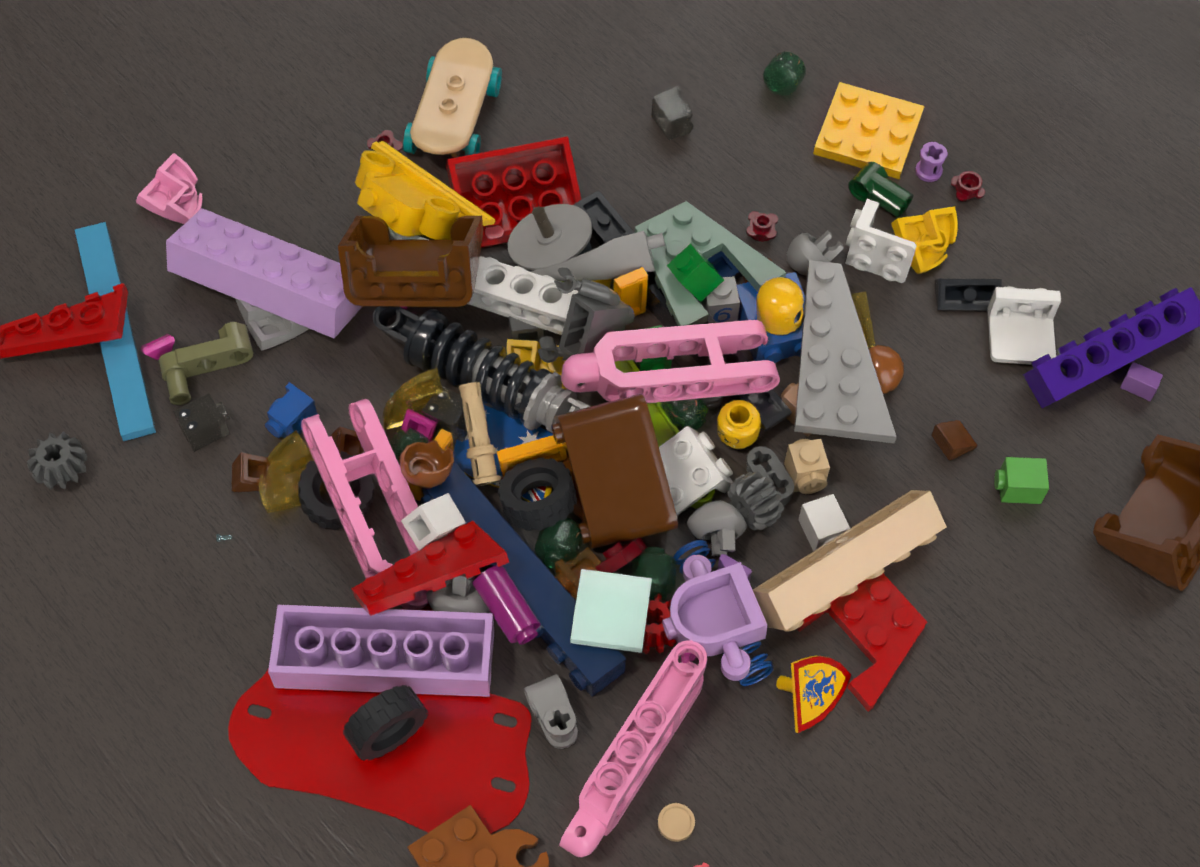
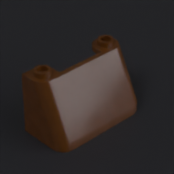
[338,216,483,307]
[551,394,678,549]
[1093,434,1200,591]

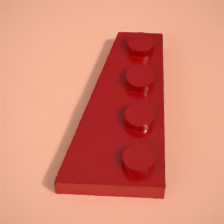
[0,283,128,359]
[351,520,510,616]

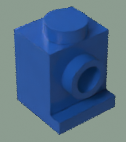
[265,382,318,443]

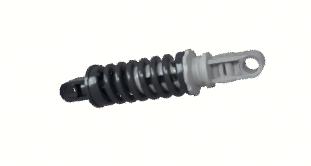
[373,306,591,433]

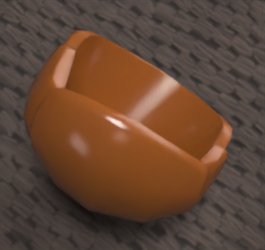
[868,345,904,394]
[399,440,454,489]

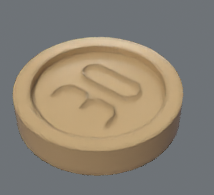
[658,803,695,842]

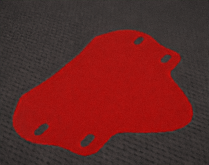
[228,604,531,834]

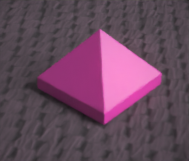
[140,334,175,360]
[398,409,437,445]

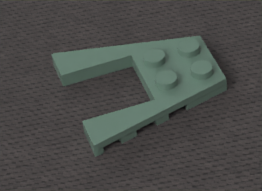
[634,201,786,326]

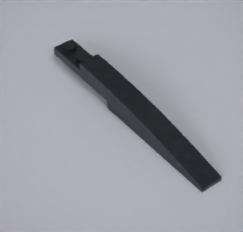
[573,190,792,432]

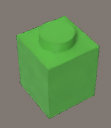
[994,457,1049,504]

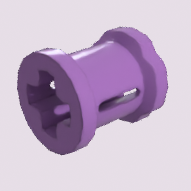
[915,142,948,182]

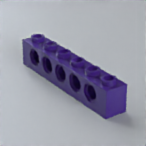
[1023,287,1200,408]

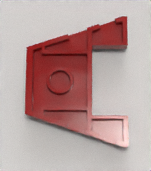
[797,573,927,712]

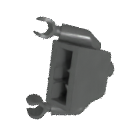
[538,267,635,363]

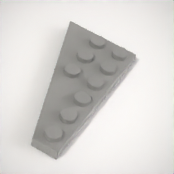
[794,260,896,443]

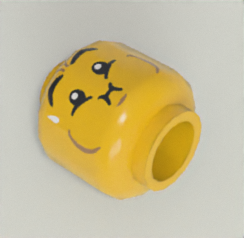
[717,400,761,449]

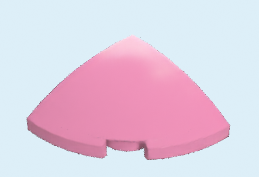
[136,153,202,224]

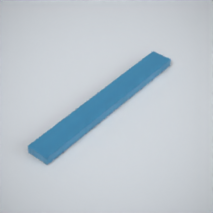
[75,222,156,441]

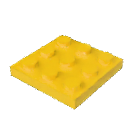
[813,82,924,179]

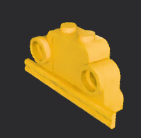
[355,141,495,240]

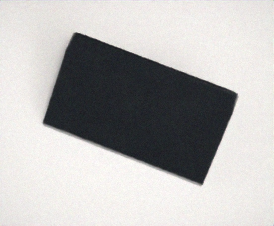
[935,278,1002,311]

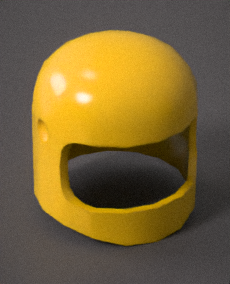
[756,277,804,335]

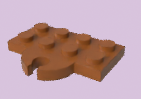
[407,805,549,867]

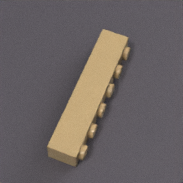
[753,490,947,632]

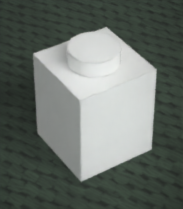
[401,493,466,550]
[798,494,850,552]

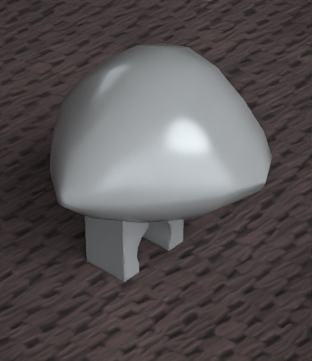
[786,230,844,276]
[687,500,747,556]
[426,574,489,613]

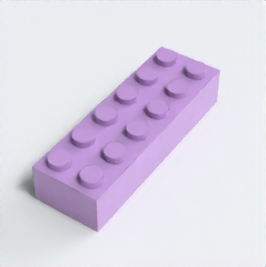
[166,208,363,338]
[268,605,494,697]

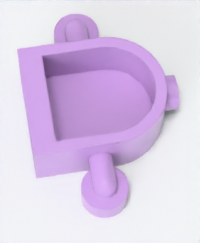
[662,555,767,681]

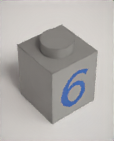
[701,276,740,323]

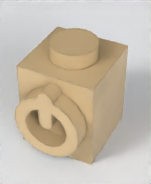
[784,439,830,494]

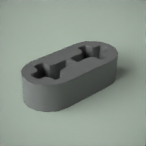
[746,446,794,506]

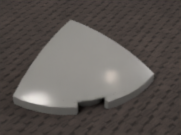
[235,298,310,351]

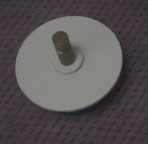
[508,204,592,272]

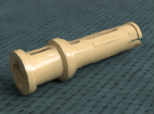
[459,382,501,486]

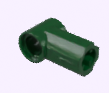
[848,162,914,217]

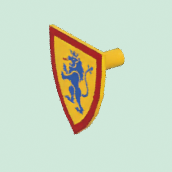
[776,655,851,733]

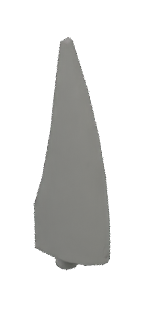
[531,231,665,281]

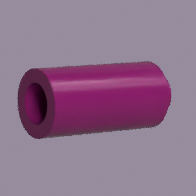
[473,565,540,645]

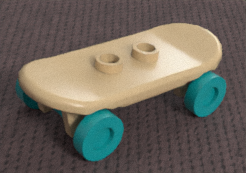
[403,38,502,158]

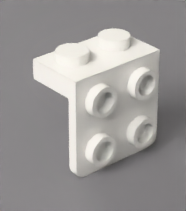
[845,199,917,283]
[988,286,1061,364]
[659,426,733,516]

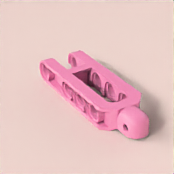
[561,320,780,403]
[301,399,429,610]
[559,640,707,858]

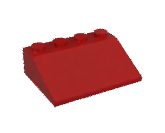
[446,136,582,248]

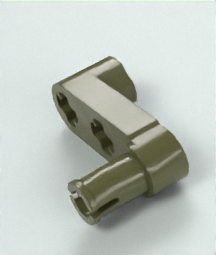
[159,322,253,405]

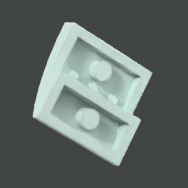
[570,569,652,653]

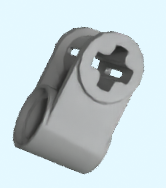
[524,674,578,749]

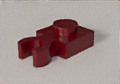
[595,538,647,573]

